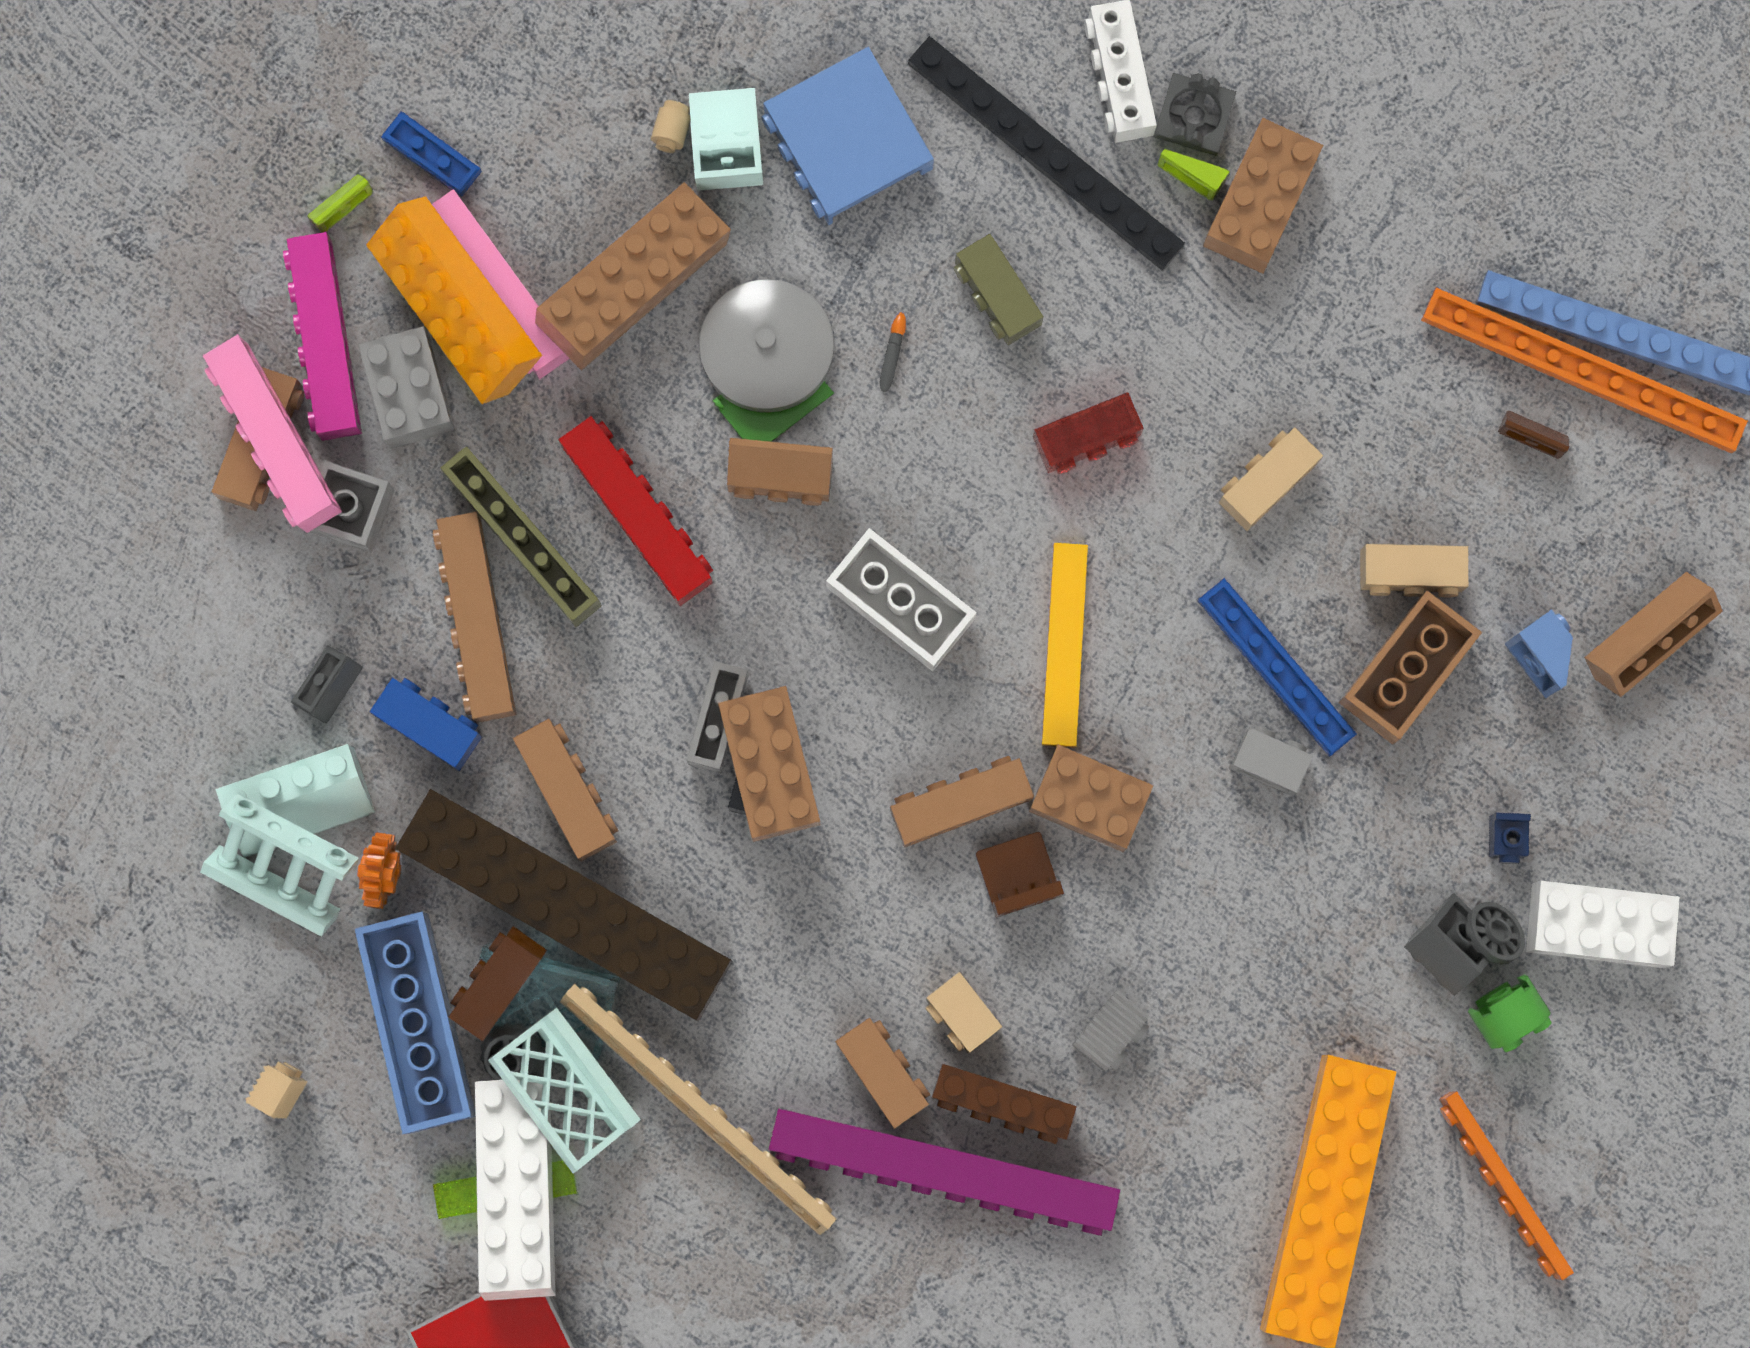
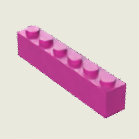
[283,232,362,441]

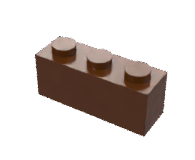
[448,926,547,1041]

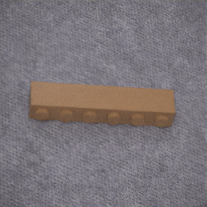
[433,512,517,723]

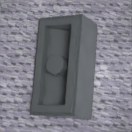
[291,645,362,723]

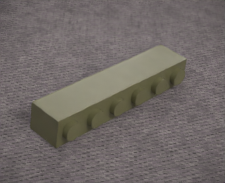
[440,446,602,627]

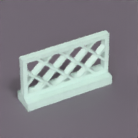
[488,1008,641,1173]

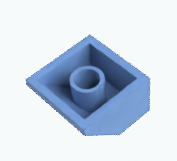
[1505,609,1573,698]

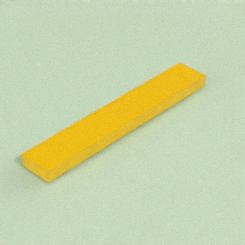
[1042,543,1088,748]

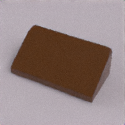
[1498,410,1569,459]

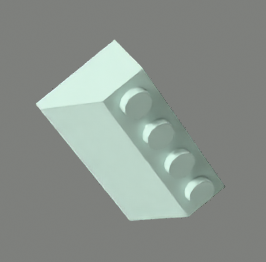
[215,744,375,858]

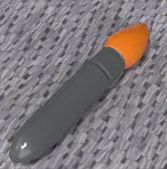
[880,312,906,392]

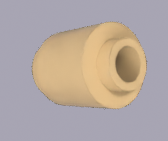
[651,100,690,153]

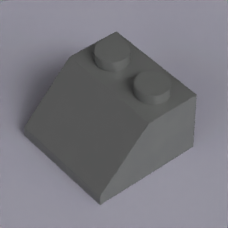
[1404,893,1489,996]

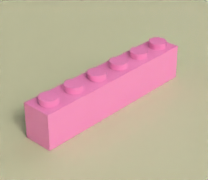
[432,189,570,380]
[203,334,342,533]

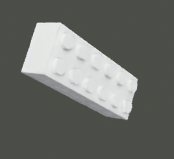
[475,1080,556,1301]

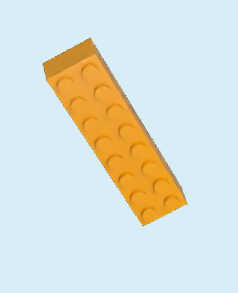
[1260,1055,1396,1348]

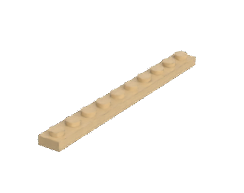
[560,984,836,1235]

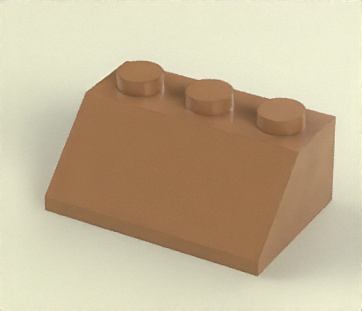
[727,438,833,506]

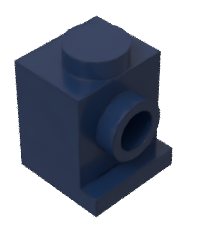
[1489,813,1531,864]

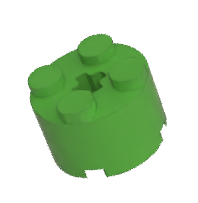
[1468,975,1552,1052]

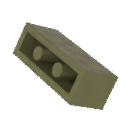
[953,233,1044,346]

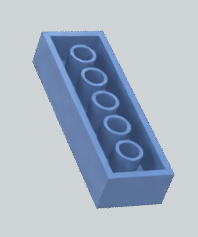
[355,911,476,1134]

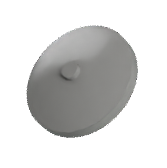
[699,280,834,412]

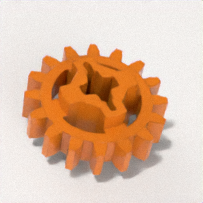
[357,832,402,909]

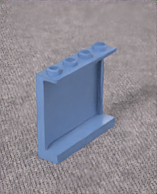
[761,47,934,225]

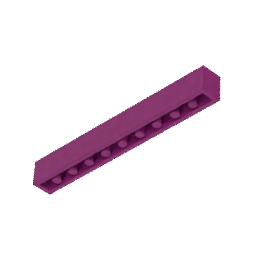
[768,1108,1121,1236]

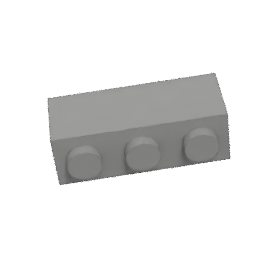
[686,661,749,774]

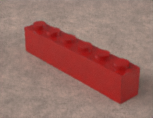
[558,416,714,607]

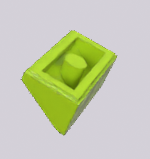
[307,174,373,233]

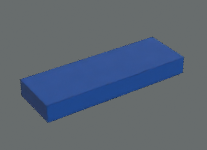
[381,111,482,197]

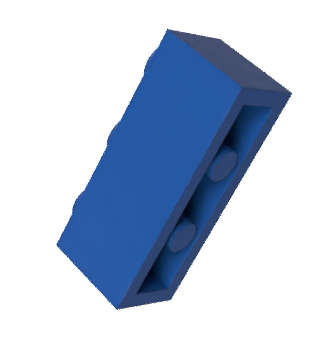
[369,677,482,771]

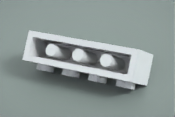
[1084,0,1157,143]

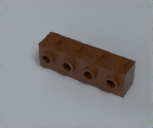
[931,1064,1077,1145]

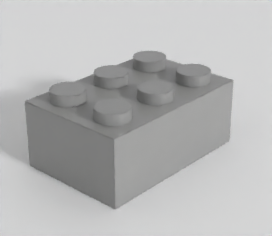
[358,326,455,449]

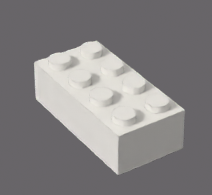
[826,528,976,672]
[1526,881,1680,968]

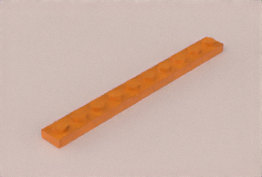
[1421,288,1748,454]

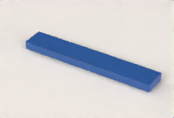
[1197,578,1357,757]

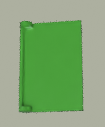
[712,381,834,442]

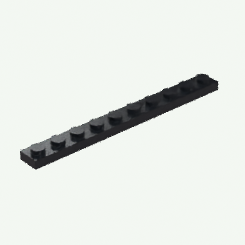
[908,36,1185,271]

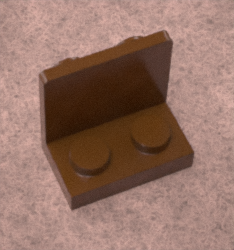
[976,832,1064,918]

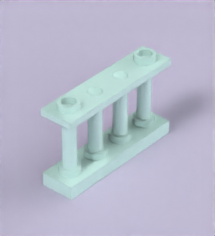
[200,794,359,937]

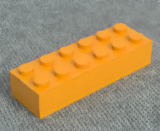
[366,196,543,404]

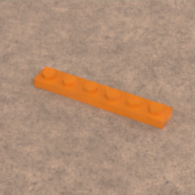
[1439,1091,1574,1280]

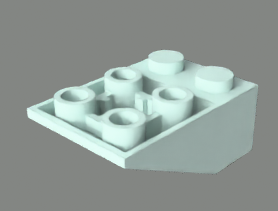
[689,88,763,191]

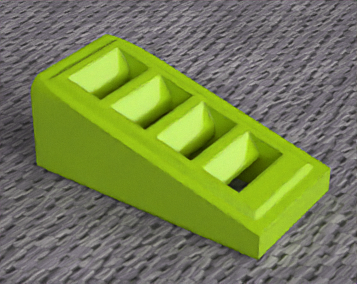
[1157,149,1230,201]

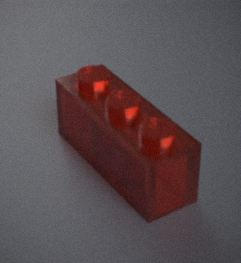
[1033,392,1144,474]

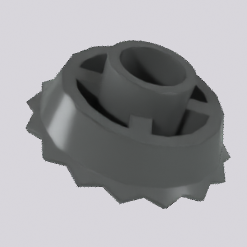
[480,1022,545,1080]

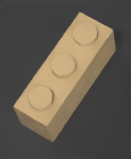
[1219,427,1323,531]
[1360,544,1469,598]

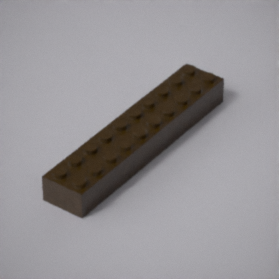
[395,789,733,1022]

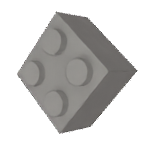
[310,460,395,553]

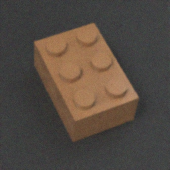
[1029,745,1154,852]

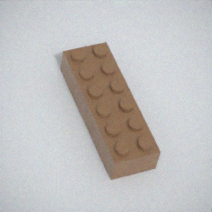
[535,182,731,371]

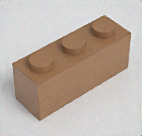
[835,1017,930,1129]

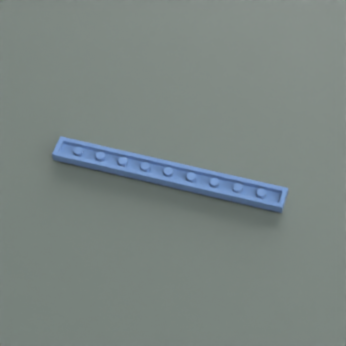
[1476,270,1750,396]

